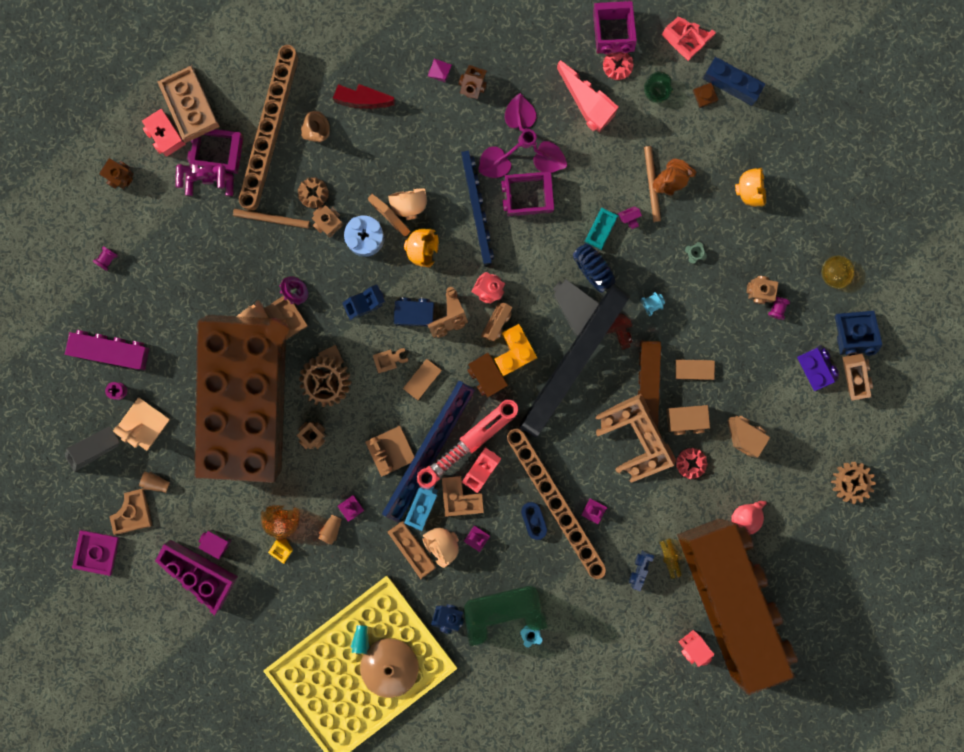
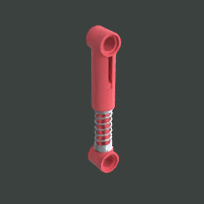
[417,400,518,489]

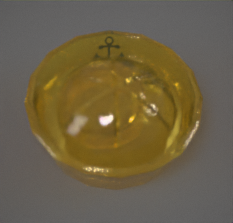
[821,255,855,289]

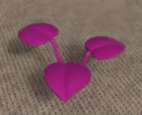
[478,93,567,178]

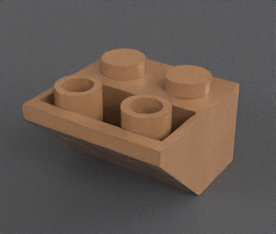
[727,416,770,458]

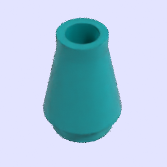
[350,625,370,654]

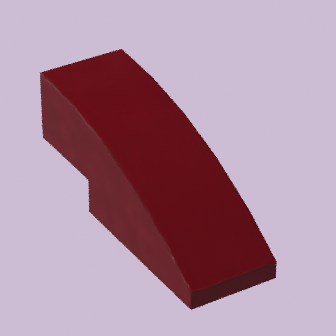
[333,84,395,109]

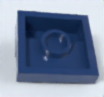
[835,311,882,356]

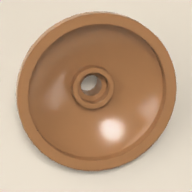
[360,638,419,698]

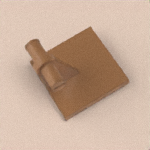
[428,287,468,338]

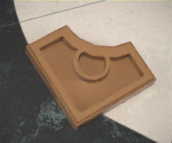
[368,194,410,236]
[110,489,153,535]

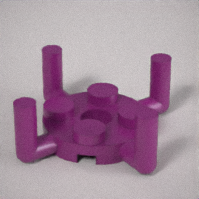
[176,164,234,196]

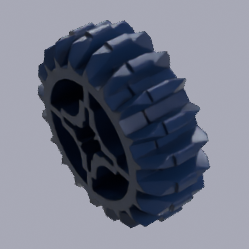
[573,243,615,293]

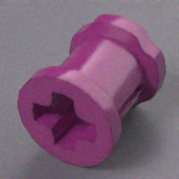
[92,246,118,271]
[768,297,790,320]
[105,382,128,400]

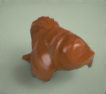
[653,159,696,196]

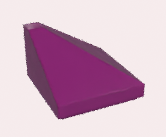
[428,59,452,83]

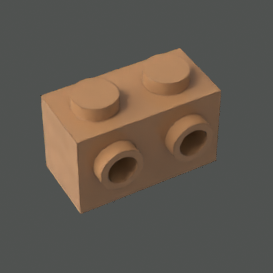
[843,354,873,400]
[666,405,710,435]

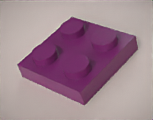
[72,530,120,576]

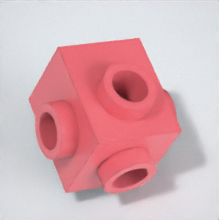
[471,272,505,304]

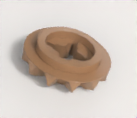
[298,178,328,208]

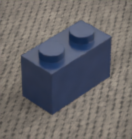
[394,298,434,327]

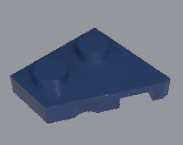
[629,550,654,591]

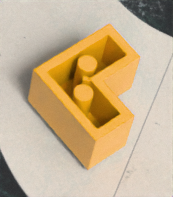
[494,324,537,377]

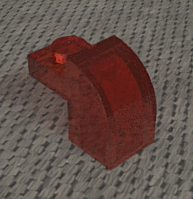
[606,313,632,350]

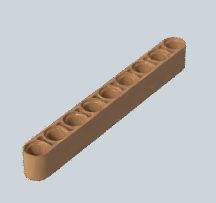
[239,45,298,211]
[507,429,606,579]

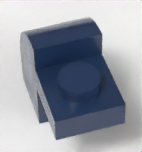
[342,284,385,320]

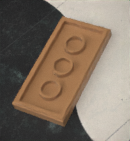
[158,65,220,143]

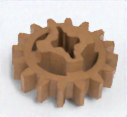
[831,462,876,504]

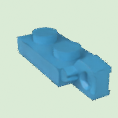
[405,476,438,531]

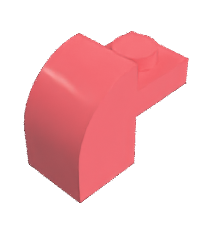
[462,447,502,493]

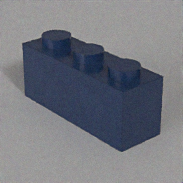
[702,57,765,106]

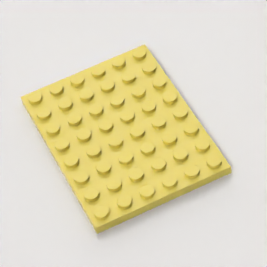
[264,575,458,752]

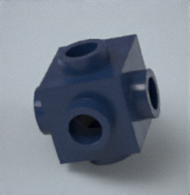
[431,604,464,634]

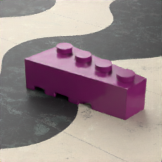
[155,540,238,616]

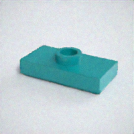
[585,207,618,250]

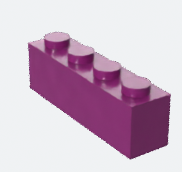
[65,330,150,371]

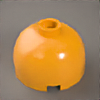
[735,168,766,206]
[404,229,439,267]

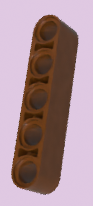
[638,340,661,429]

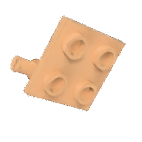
[113,397,170,451]

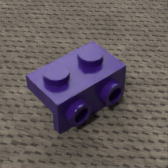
[797,345,839,391]

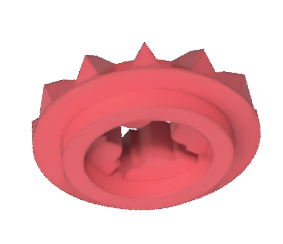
[603,52,634,80]
[676,448,708,479]

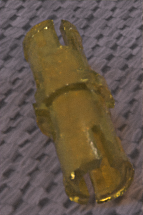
[659,538,682,579]

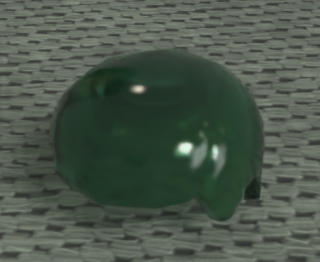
[644,71,673,103]

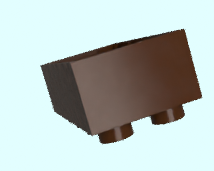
[195,315,287,482]
[677,518,797,695]

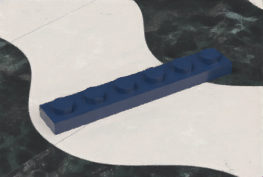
[461,151,494,266]

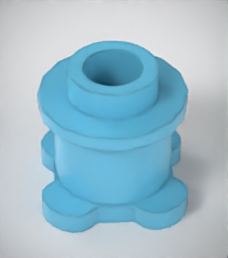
[641,292,665,316]
[521,624,542,647]

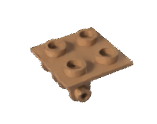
[366,426,414,477]

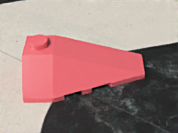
[557,60,618,132]

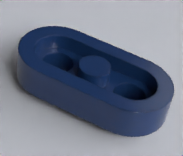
[521,502,547,540]

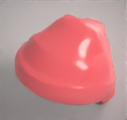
[732,501,767,535]

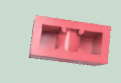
[142,109,186,156]

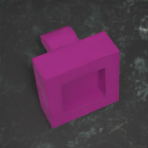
[617,206,642,229]
[338,495,365,522]
[581,498,607,524]
[464,525,490,552]

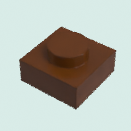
[693,83,718,108]

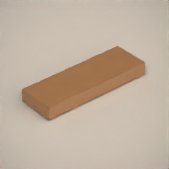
[387,521,437,579]

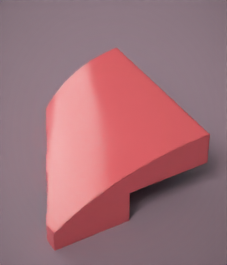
[662,17,716,61]

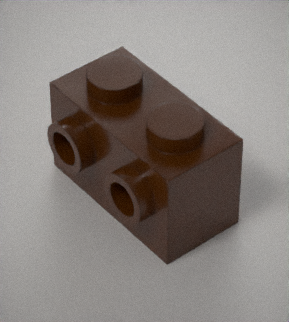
[467,353,508,398]

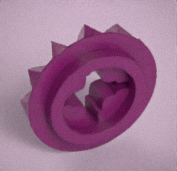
[279,276,308,306]

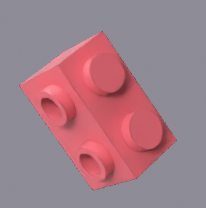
[678,630,714,667]

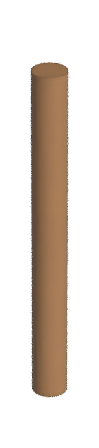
[644,146,661,222]
[233,209,310,229]

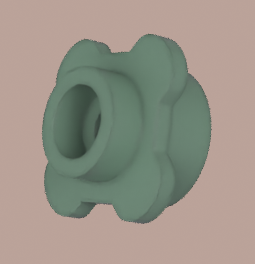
[685,242,707,264]

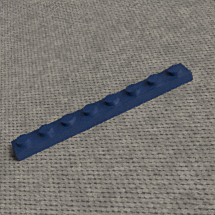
[382,380,475,523]

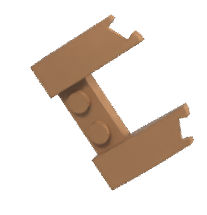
[596,394,676,483]

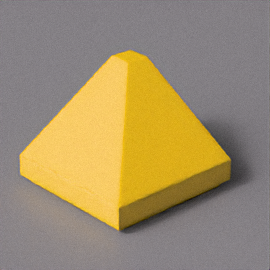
[268,534,293,564]

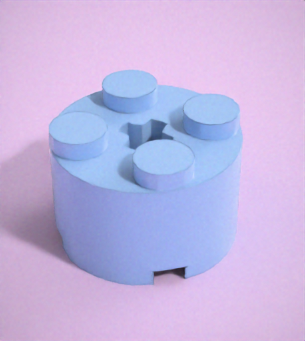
[344,216,384,257]

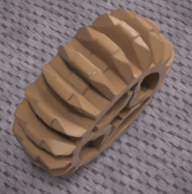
[299,355,351,407]

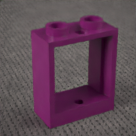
[593,1,637,54]
[188,129,243,174]
[501,171,554,216]

